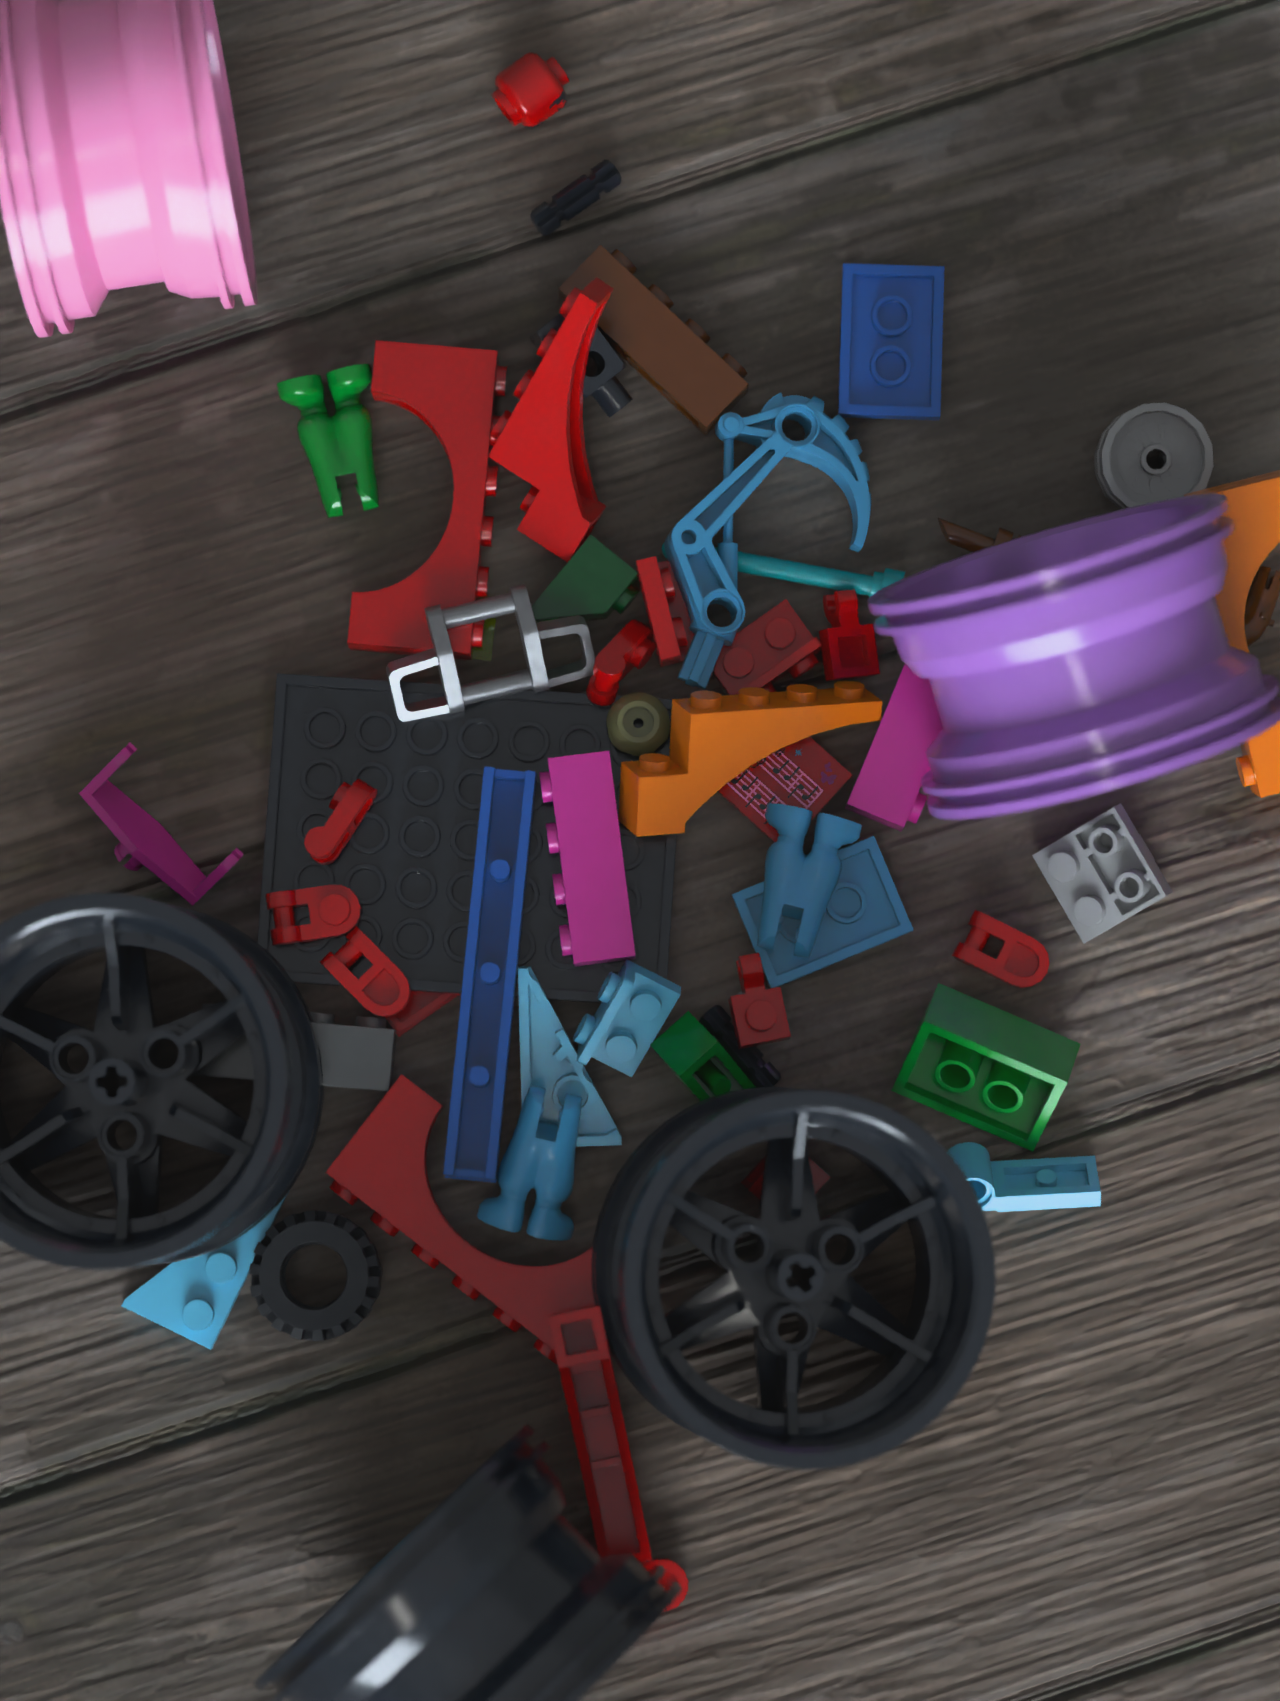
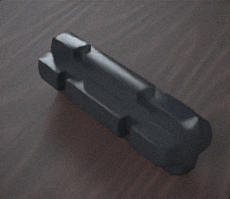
[530,160,622,236]
[699,1005,781,1087]

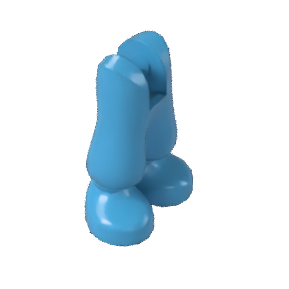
[757,803,862,958]
[477,1085,582,1241]

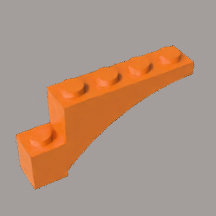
[618,681,882,837]

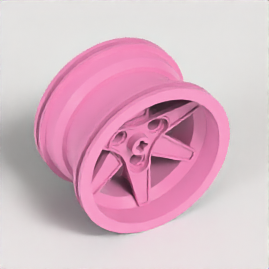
[0,0,258,338]

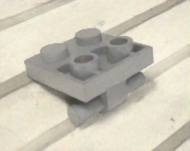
[1032,803,1173,944]

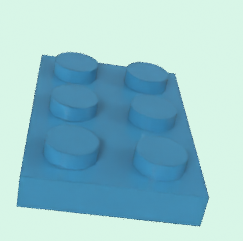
[732,836,913,988]

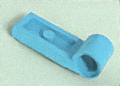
[947,1142,1101,1212]

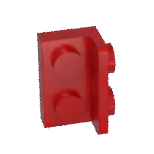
[636,556,695,668]
[712,599,822,695]

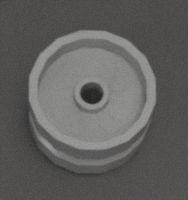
[1094,402,1214,509]

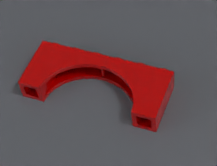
[347,340,508,660]
[325,1074,595,1364]

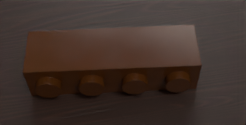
[558,245,748,436]

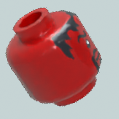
[492,52,570,128]

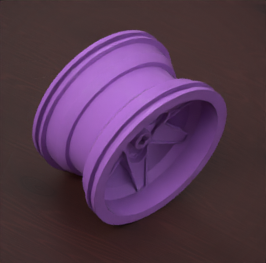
[868,494,1280,819]

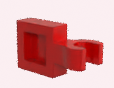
[819,589,880,681]
[728,953,791,1049]

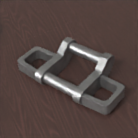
[386,584,595,721]

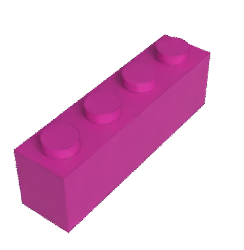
[845,663,943,832]
[539,750,636,967]

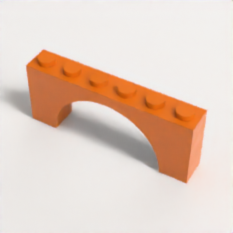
[1184,470,1280,798]

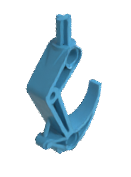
[664,392,871,689]

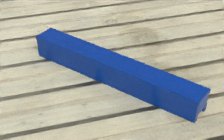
[443,766,537,1183]

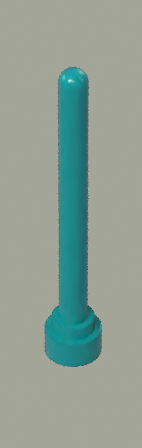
[661,542,905,598]

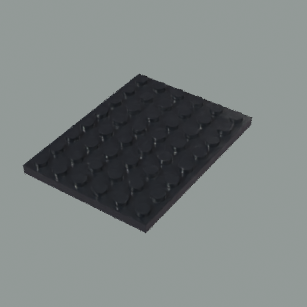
[257,673,677,1003]

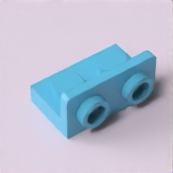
[573,959,681,1077]

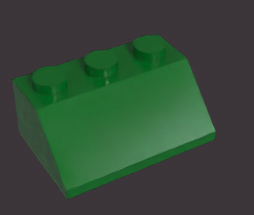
[891,983,1081,1151]

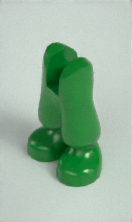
[276,364,379,518]

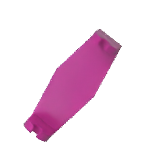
[79,742,244,906]

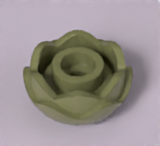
[606,692,671,757]

